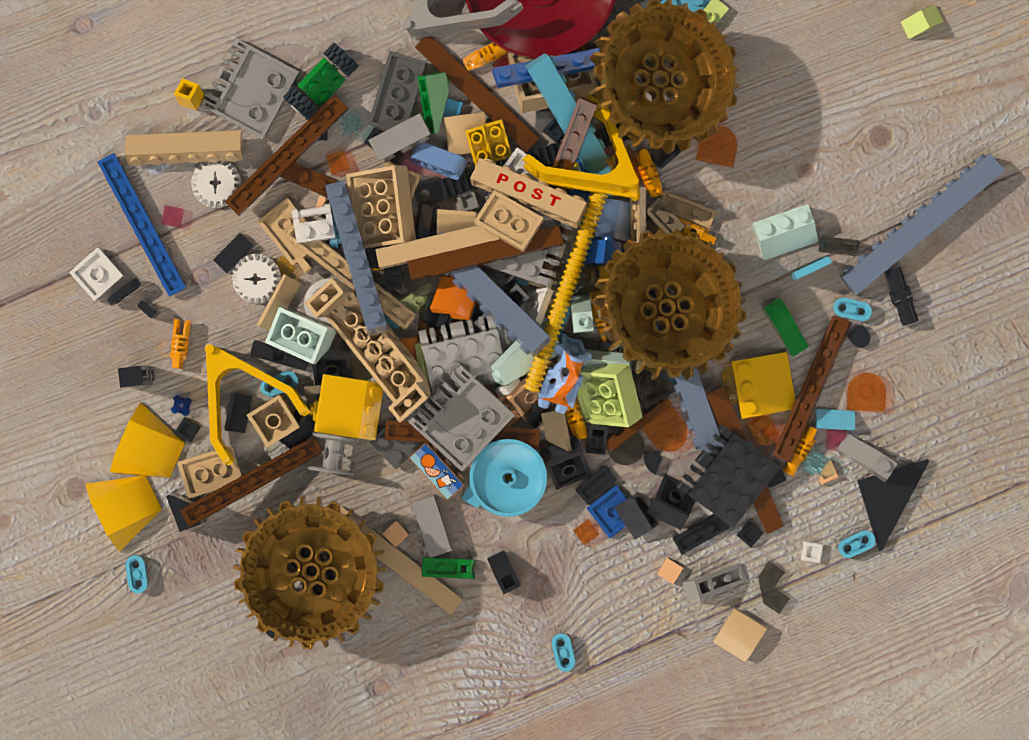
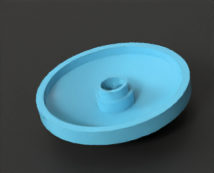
[469,439,547,517]

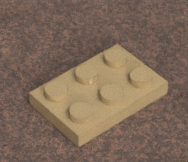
[474,190,544,252]
[177,445,242,499]

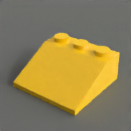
[730,352,796,419]
[314,374,383,440]

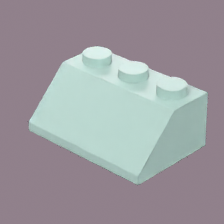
[751,204,818,260]
[265,307,336,364]

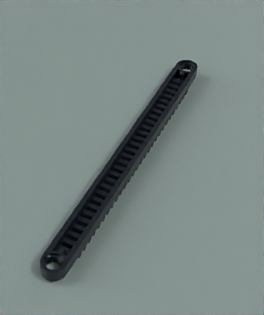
[415,123,632,204]

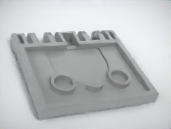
[200,38,300,140]
[482,207,572,288]
[418,314,503,396]
[409,365,515,471]

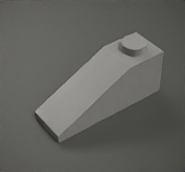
[837,434,897,482]
[682,563,746,601]

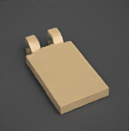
[258,197,313,274]

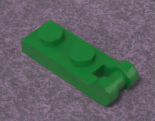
[421,557,476,579]

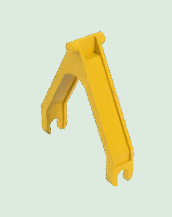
[522,95,641,201]
[205,344,310,466]

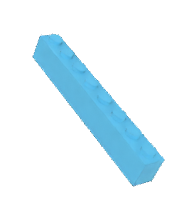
[525,53,615,197]

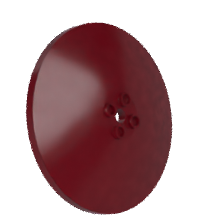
[466,0,615,59]

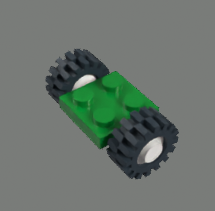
[283,42,359,120]

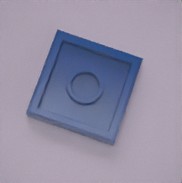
[587,485,627,538]

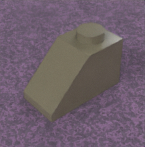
[539,411,571,451]

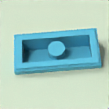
[815,409,855,430]

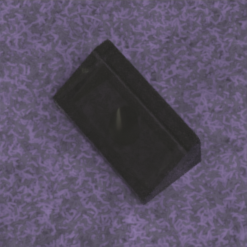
[818,236,860,256]
[571,267,601,296]

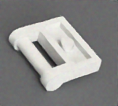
[292,204,335,244]

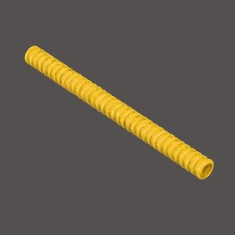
[523,192,608,393]

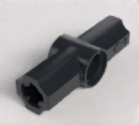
[884,267,919,326]
[250,340,309,371]

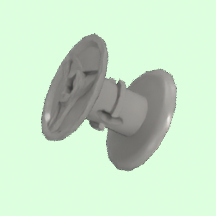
[307,432,360,475]

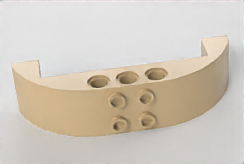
[305,278,430,423]

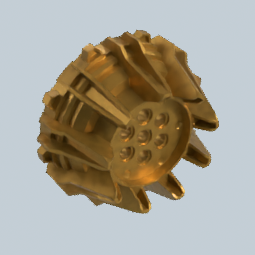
[589,0,739,154]
[593,229,747,380]
[233,496,387,649]

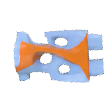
[538,333,592,414]

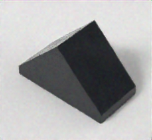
[586,423,609,455]

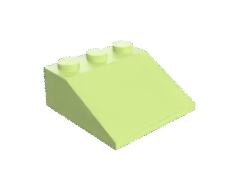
[577,364,643,427]

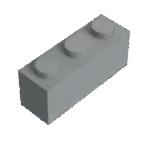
[369,113,432,162]
[410,495,452,558]

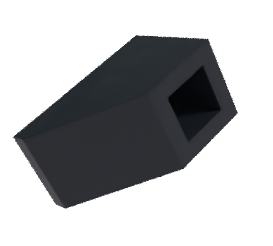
[487,550,521,594]

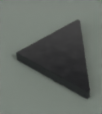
[857,459,929,551]

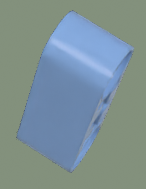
[410,142,468,180]

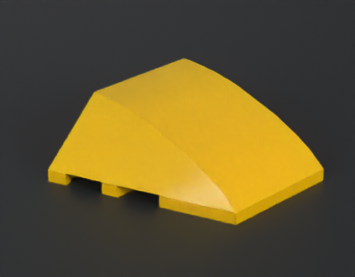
[110,402,185,478]
[85,475,162,552]

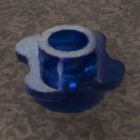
[171,395,192,416]

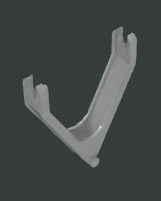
[402,0,523,40]

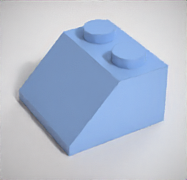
[595,199,630,242]

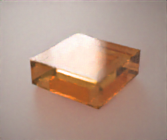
[326,150,350,175]
[573,519,599,546]

